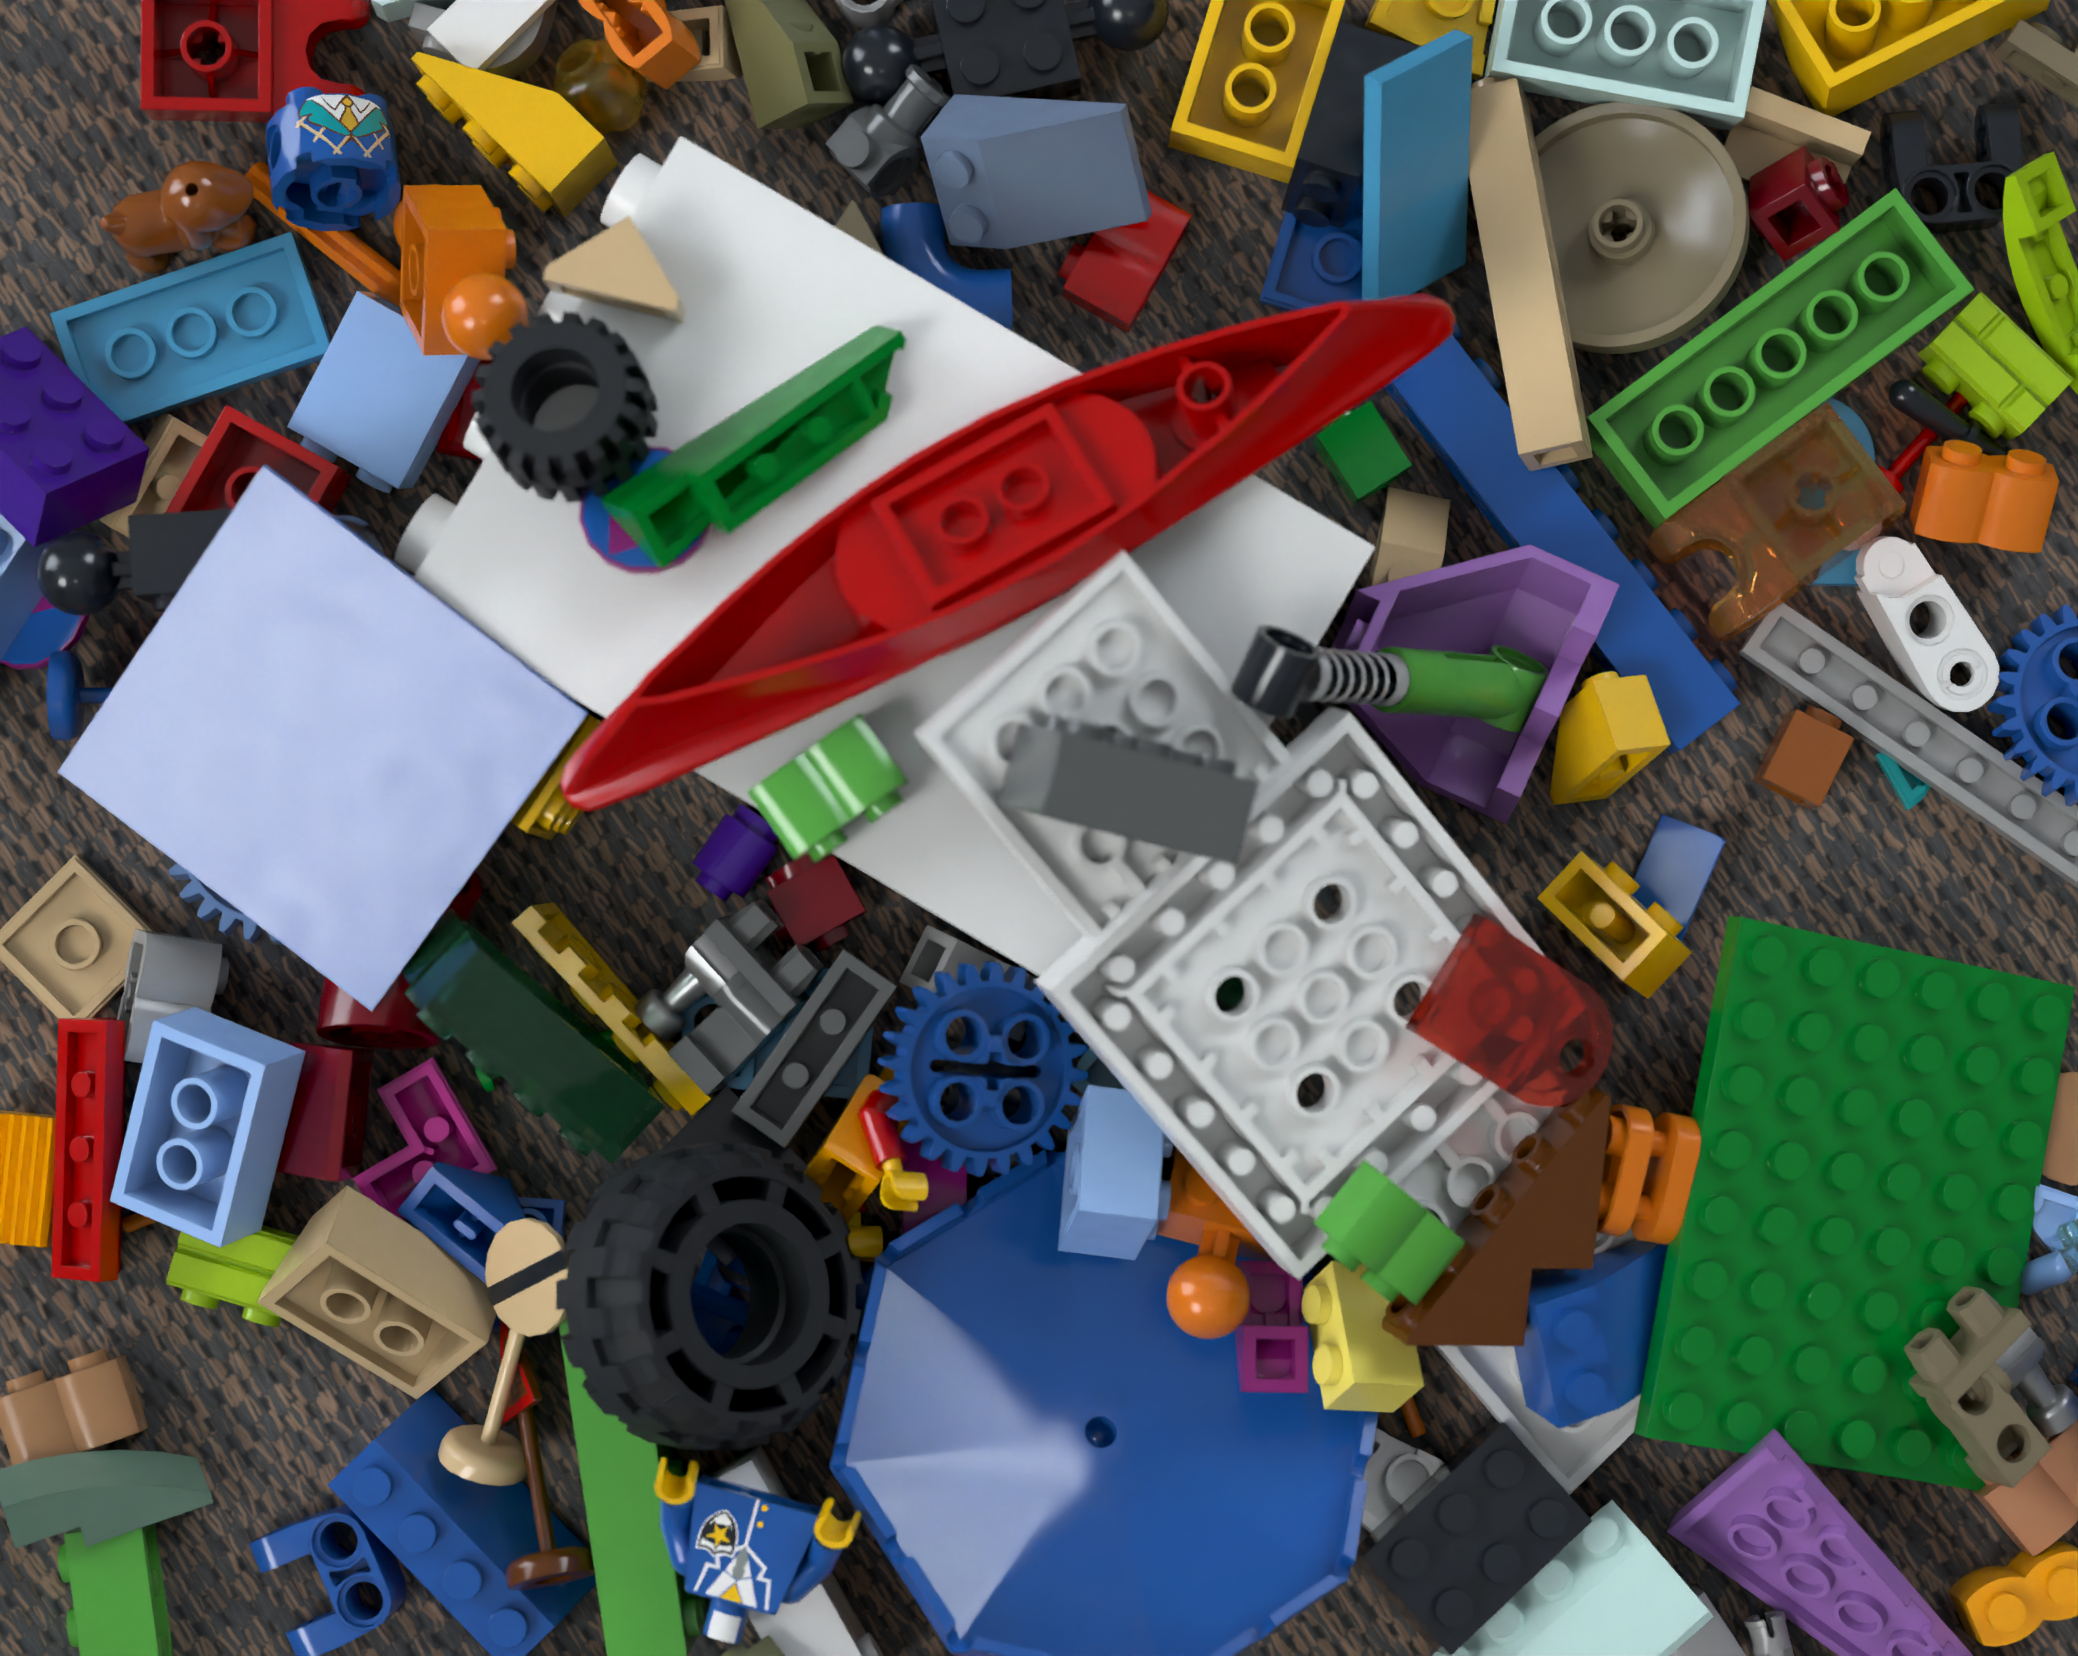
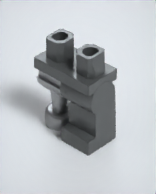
[634,899,825,1096]

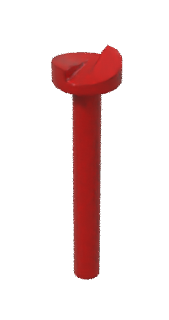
[1873,392,1968,497]

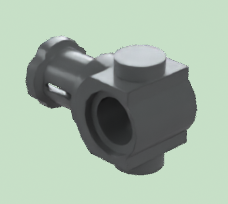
[825,64,952,198]

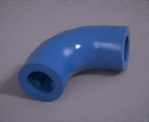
[880,202,1013,331]

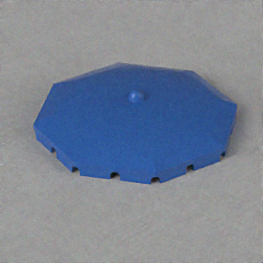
[829,1149,1378,1656]

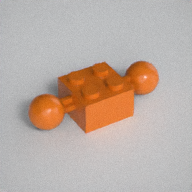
[393,184,528,360]
[1156,1144,1274,1339]

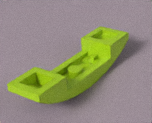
[2003,152,2078,395]

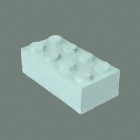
[1484,0,1767,130]

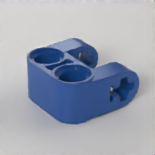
[248,1504,407,1656]

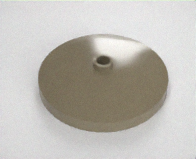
[1535,102,1750,354]

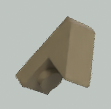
[1993,19,2078,109]

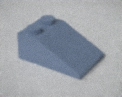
[921,94,1152,249]

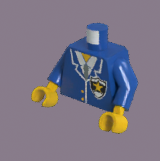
[654,1458,862,1644]

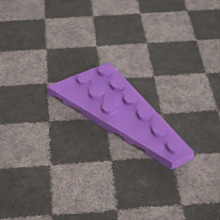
[1667,1428,1973,1656]

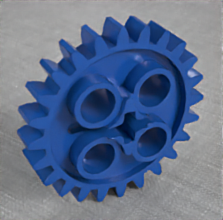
[1987,604,2078,807]
[878,961,1089,1177]

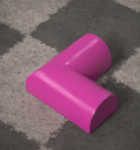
[353,1057,499,1222]

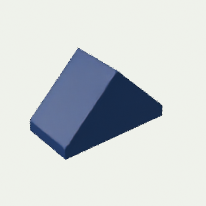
[397,1162,526,1284]

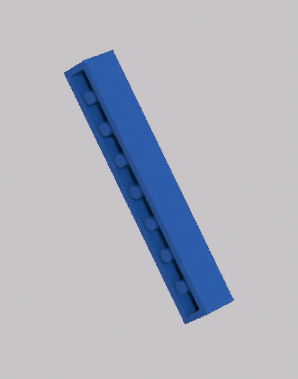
[1384,323,1740,754]

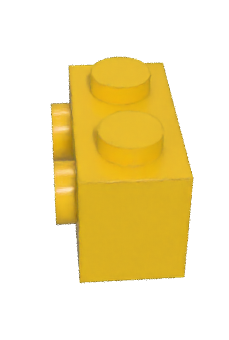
[1537,851,1692,999]

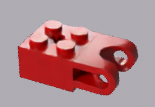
[141,0,371,123]

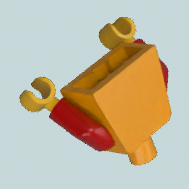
[804,1067,928,1262]

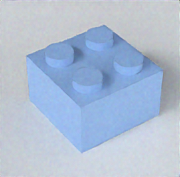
[1058,1085,1173,1260]

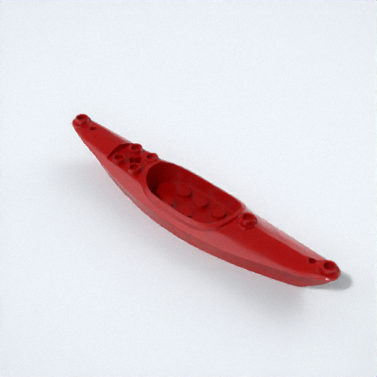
[560,293,1455,812]

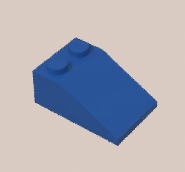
[1514,1240,1668,1429]

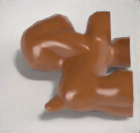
[100,161,257,273]

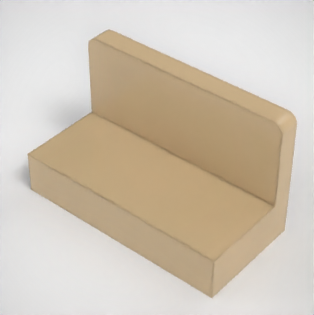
[1724,86,1871,184]

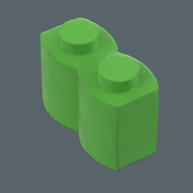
[747,713,909,863]
[1314,1160,1466,1305]

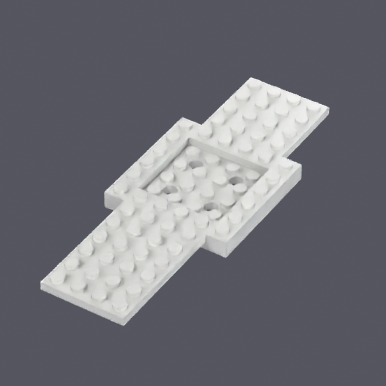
[913,550,1641,1495]

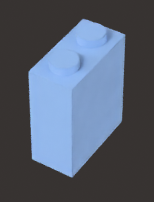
[287,291,481,493]

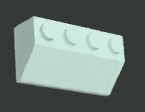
[1432,1499,1714,1656]

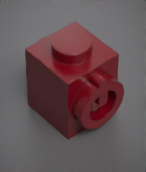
[1748,145,1850,262]
[765,854,868,954]

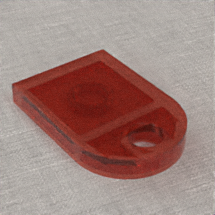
[1405,913,1613,1107]

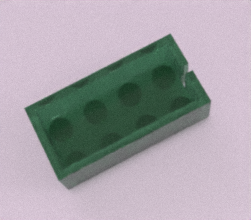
[402,908,666,1164]

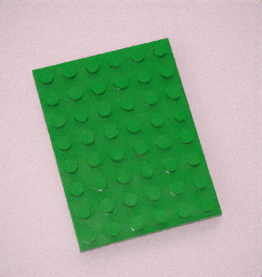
[1634,916,2075,1491]

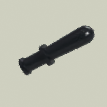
[1888,379,2012,456]

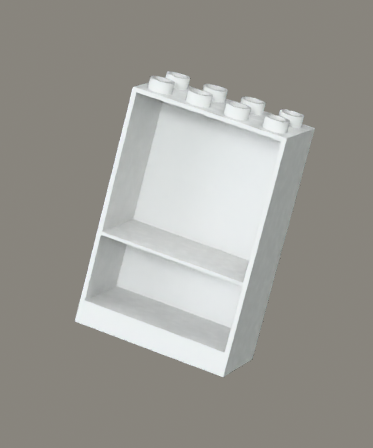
[395,136,1375,977]

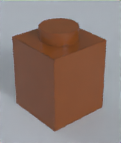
[1752,706,1854,810]

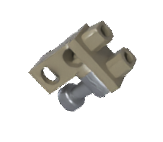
[1904,1286,2078,1488]

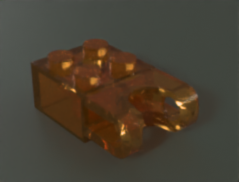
[1647,401,1906,641]

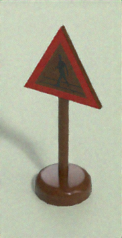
[500,1319,595,1590]

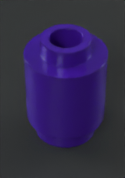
[691,803,779,902]

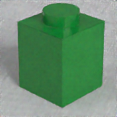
[1313,401,1412,507]

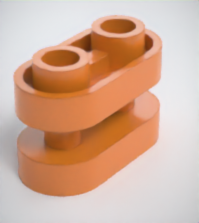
[1597,1104,1701,1245]

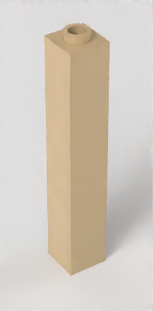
[1469,77,1593,471]

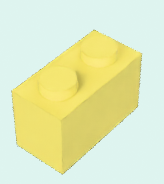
[1302,1261,1424,1413]

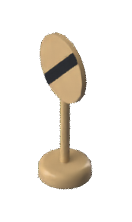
[438,1218,570,1486]

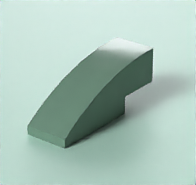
[0,1450,213,1549]

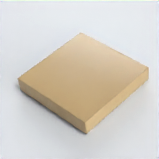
[0,854,157,1018]

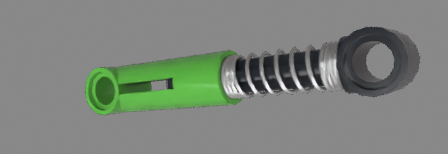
[1231,625,1549,732]

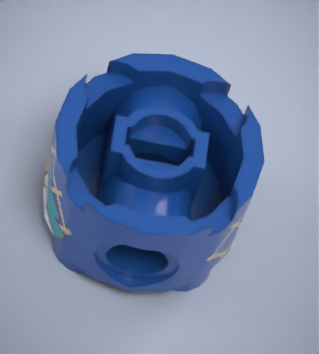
[265,87,401,231]

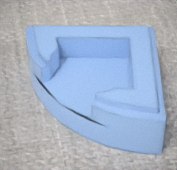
[2032,1184,2078,1262]

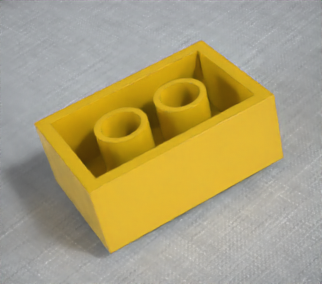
[1168,0,1345,184]

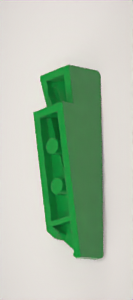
[600,326,906,569]

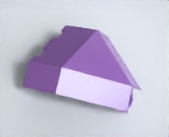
[1331,544,1620,824]

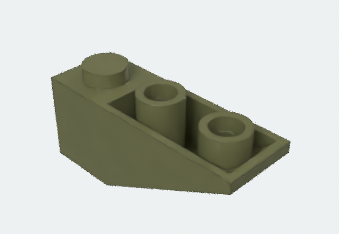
[724,0,853,129]

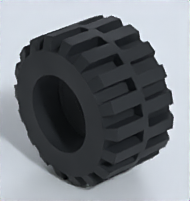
[472,312,658,502]

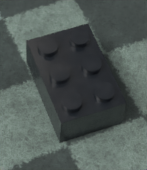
[1355,1422,1592,1656]

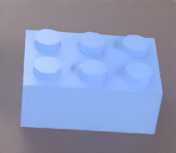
[110,1007,306,1248]

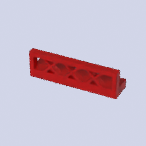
[51,1017,126,1282]

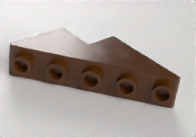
[1382,1082,1611,1346]

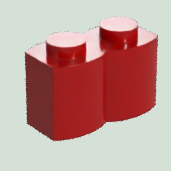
[1058,190,1192,334]

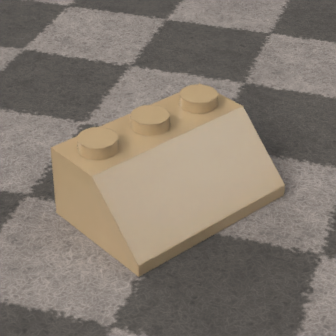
[257,1185,497,1399]

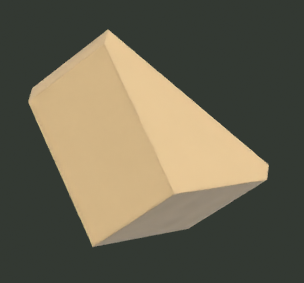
[543,216,685,323]

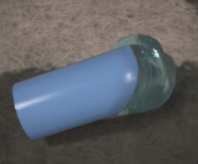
[2021,1219,2078,1295]

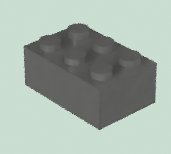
[998,715,1258,865]

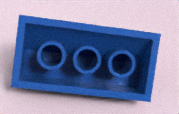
[328,1387,596,1656]

